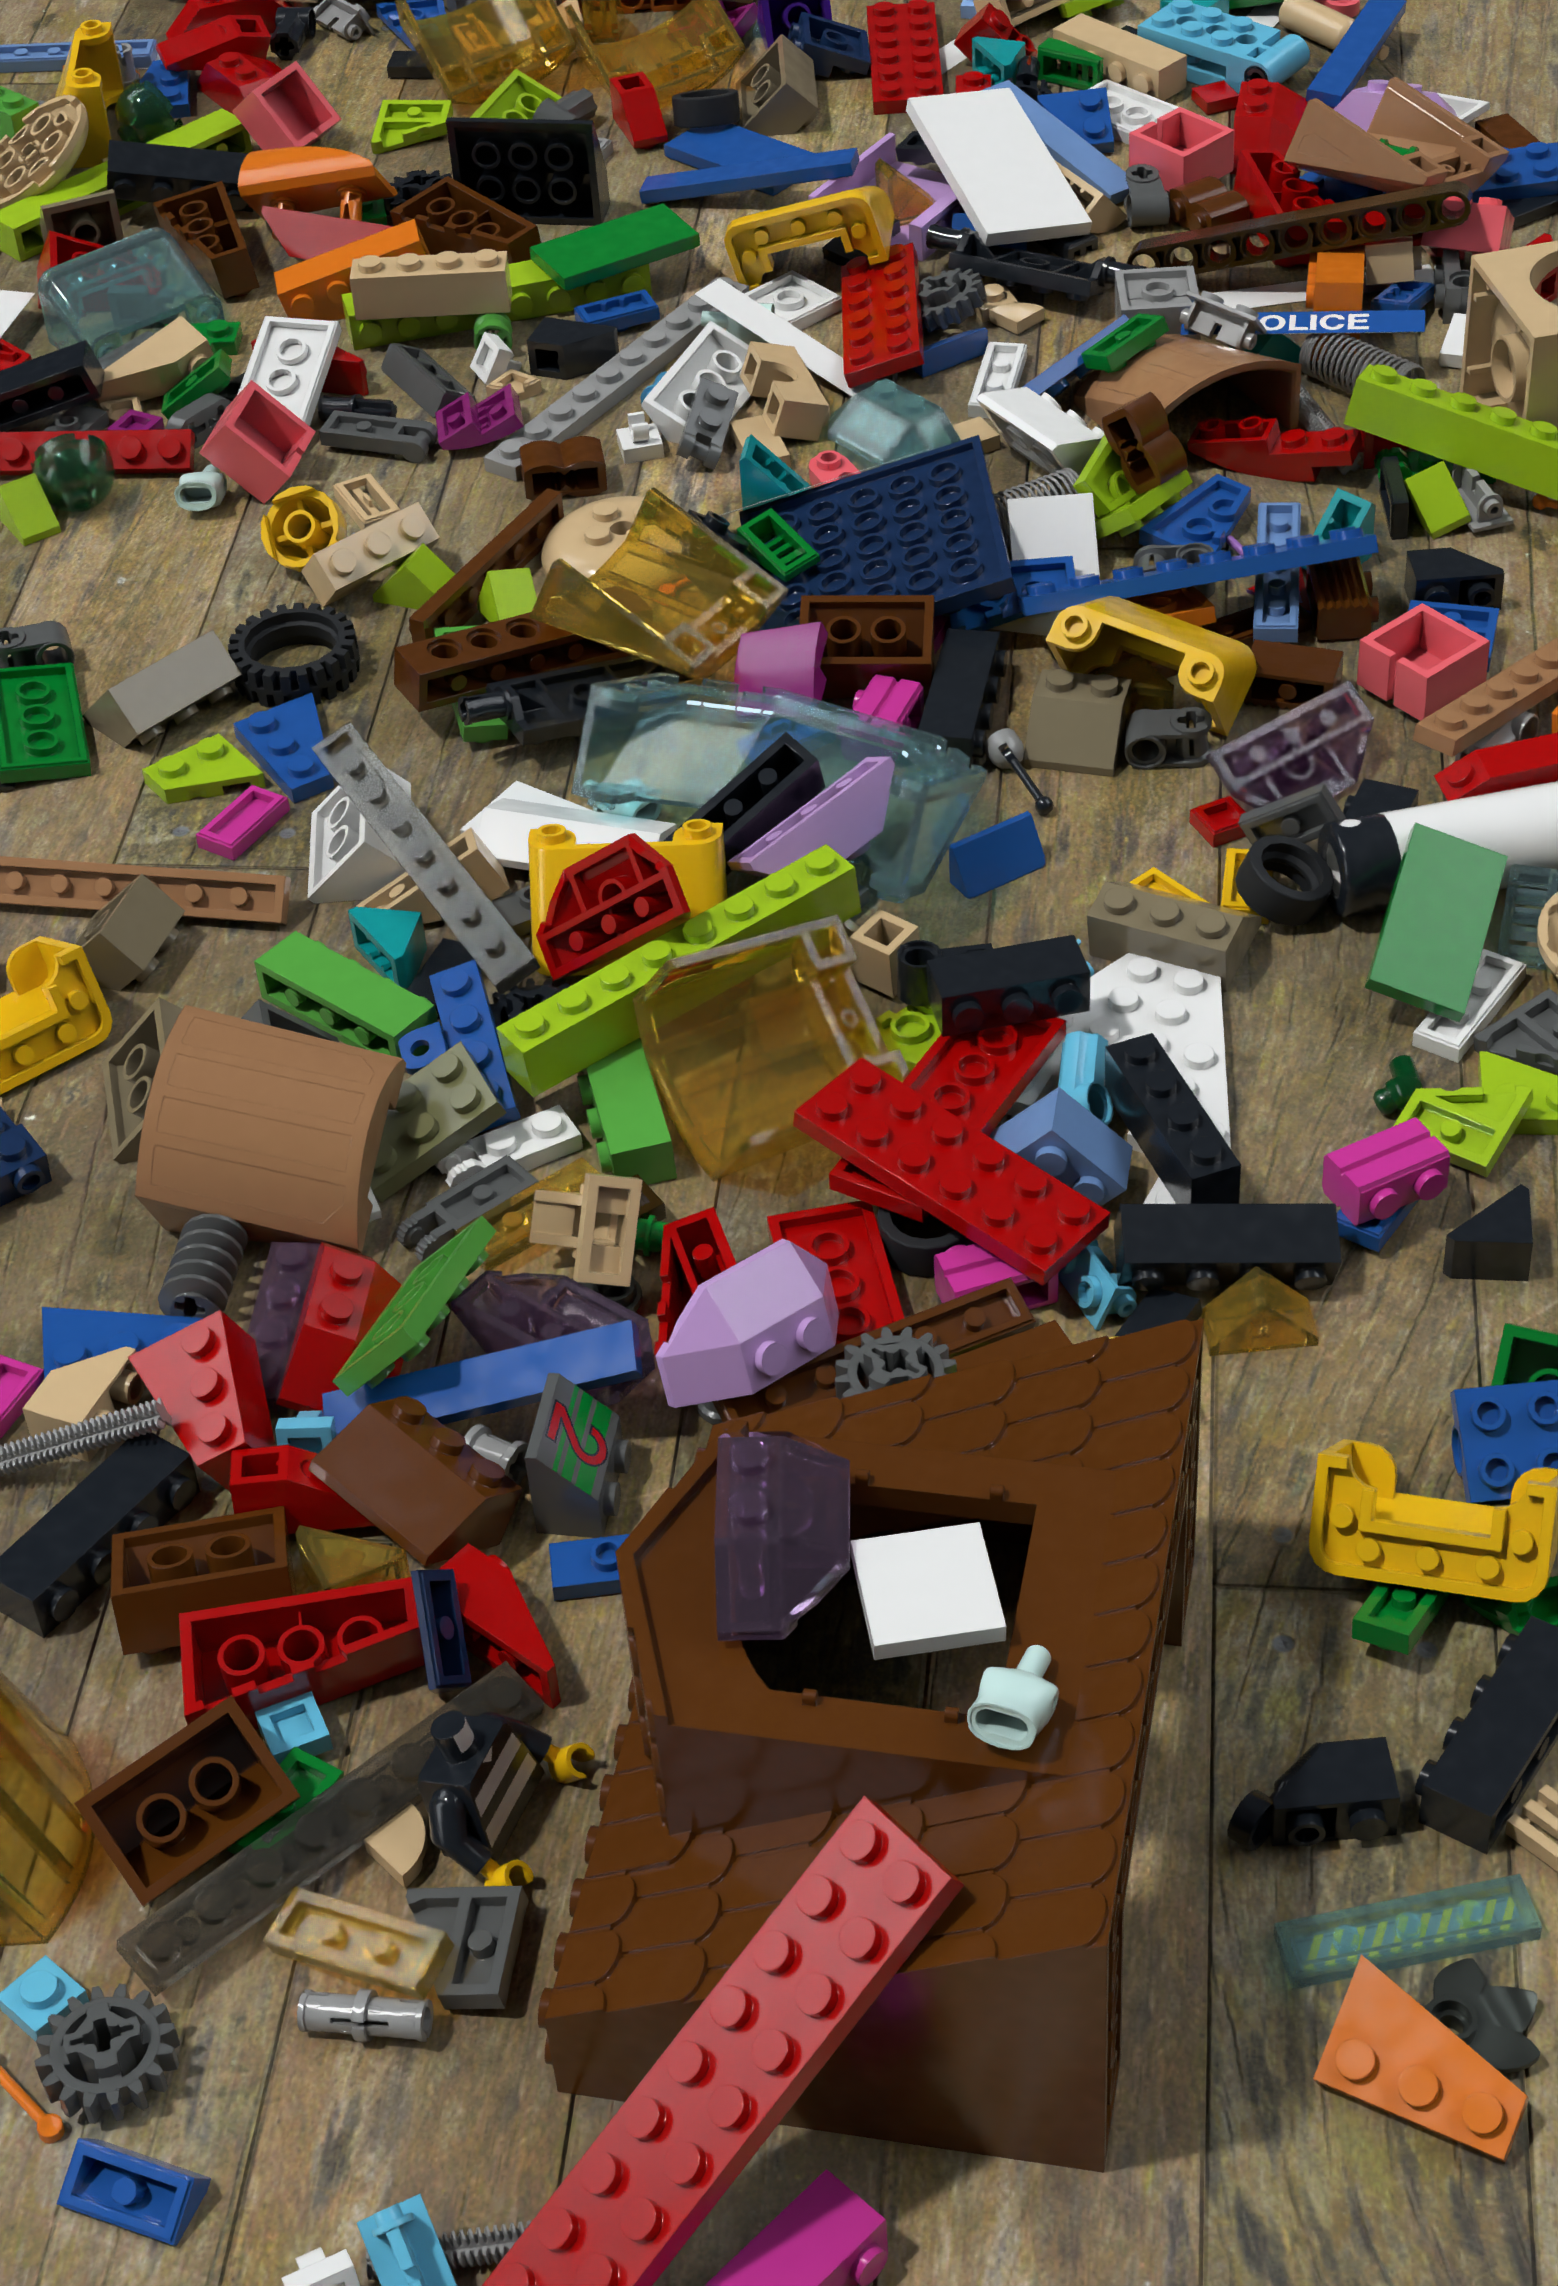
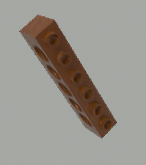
[394,587,653,712]

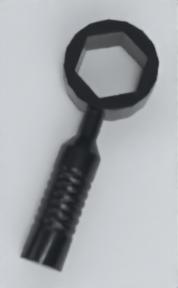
[1227,1743,1322,1852]

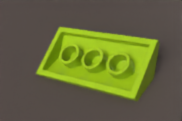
[470,69,562,119]

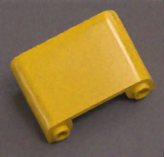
[55,20,126,169]
[724,186,895,291]
[1046,596,1257,736]
[528,819,728,976]
[0,936,113,1095]
[1309,1439,1558,1602]

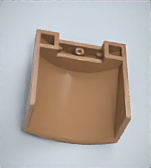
[1284,77,1510,193]
[1074,334,1302,430]
[135,1005,407,1253]

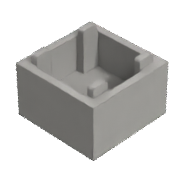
[1115,266,1200,340]

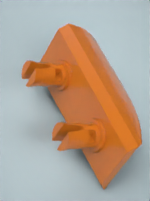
[237,146,398,241]

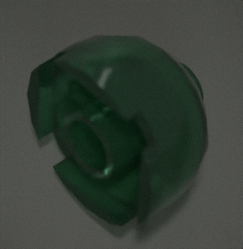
[115,78,184,143]
[30,433,115,512]

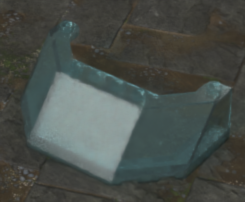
[571,672,987,903]

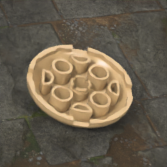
[0,95,89,209]
[541,496,688,602]

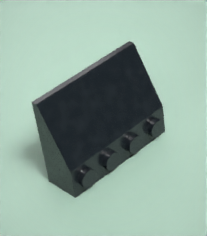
[446,117,610,226]

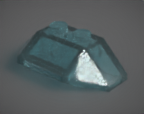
[827,378,961,466]

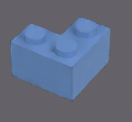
[989,1087,1133,1206]

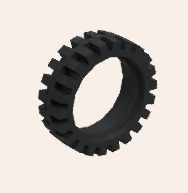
[228,603,360,708]

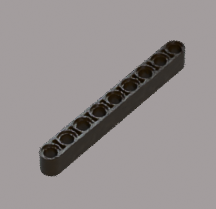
[1126,181,1473,275]

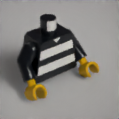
[418,1711,595,1886]

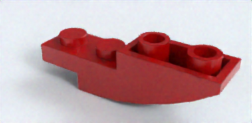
[1187,416,1363,482]

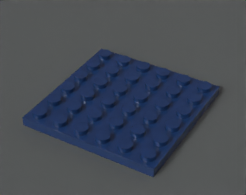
[739,435,1016,631]

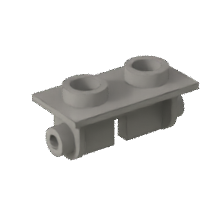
[313,0,375,41]
[1179,290,1267,351]
[1452,464,1513,533]

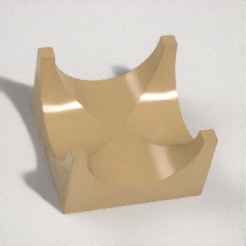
[1459,240,1558,430]

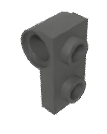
[1433,249,1470,324]

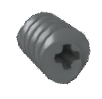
[158,1214,249,1318]

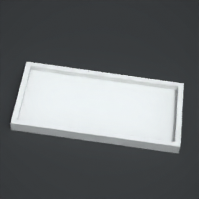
[906,88,1092,246]

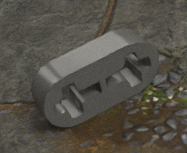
[166,393,231,449]

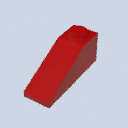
[1434,732,1558,801]
[439,1543,561,1709]

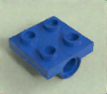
[1450,1380,1558,1505]

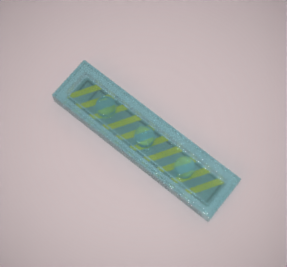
[1273,1874,1542,1990]

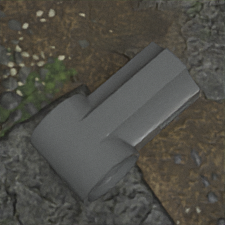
[532,88,598,120]

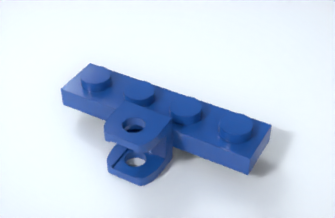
[398,960,521,1133]

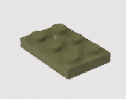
[370,1041,507,1203]

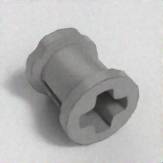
[464,1424,528,1485]

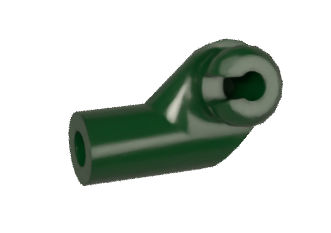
[1373,1055,1423,1115]

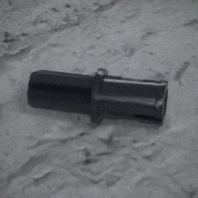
[318,394,397,421]

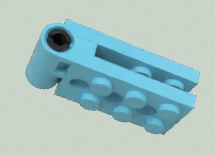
[1137,0,1310,94]

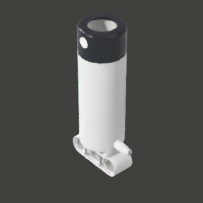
[1317,781,1558,918]

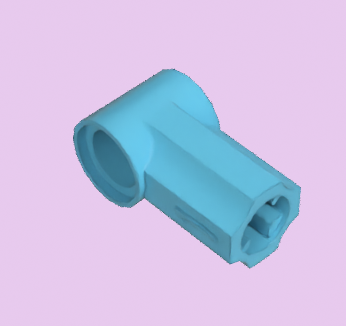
[1058,1031,1113,1125]

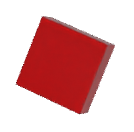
[1191,80,1239,115]
[1189,796,1246,848]

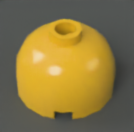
[261,485,347,573]

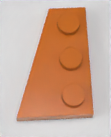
[1313,1954,1529,2163]

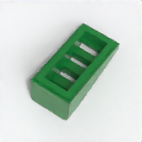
[1038,37,1103,90]
[737,508,821,582]

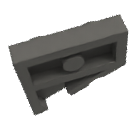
[1473,988,1558,1074]
[406,1885,529,2010]

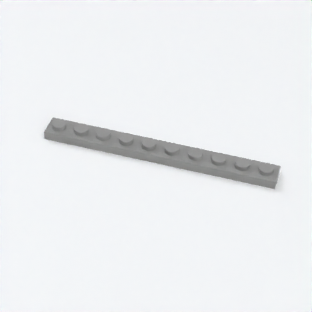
[483,277,749,482]

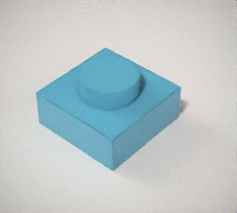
[255,1691,333,1764]
[0,1955,89,2042]

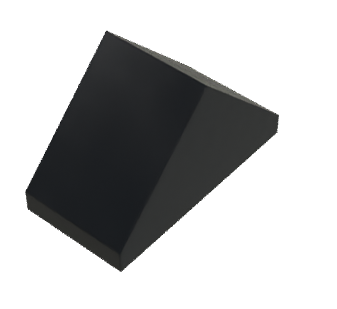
[1443,1184,1533,1281]

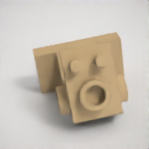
[529,1173,643,1287]

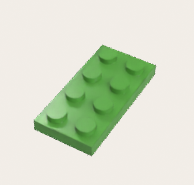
[332,1216,496,1397]

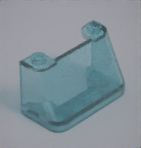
[38,227,225,359]

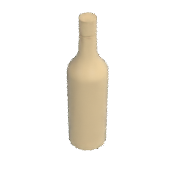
[1279,0,1389,60]

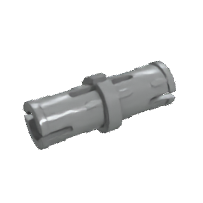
[297,1988,433,2042]

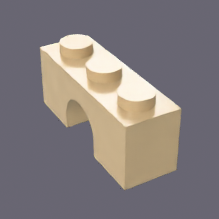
[740,341,830,441]
[301,502,440,608]
[793,909,920,998]

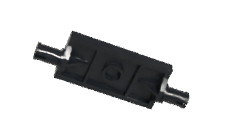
[926,224,1146,301]
[458,650,713,746]

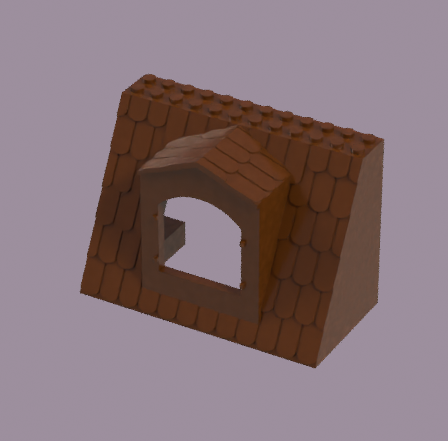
[538,1318,1204,2173]

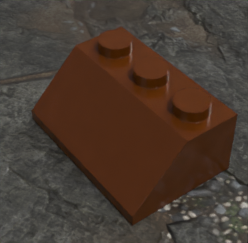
[799,595,934,699]
[308,1396,523,1566]
[111,1506,297,1655]
[74,1695,301,1908]

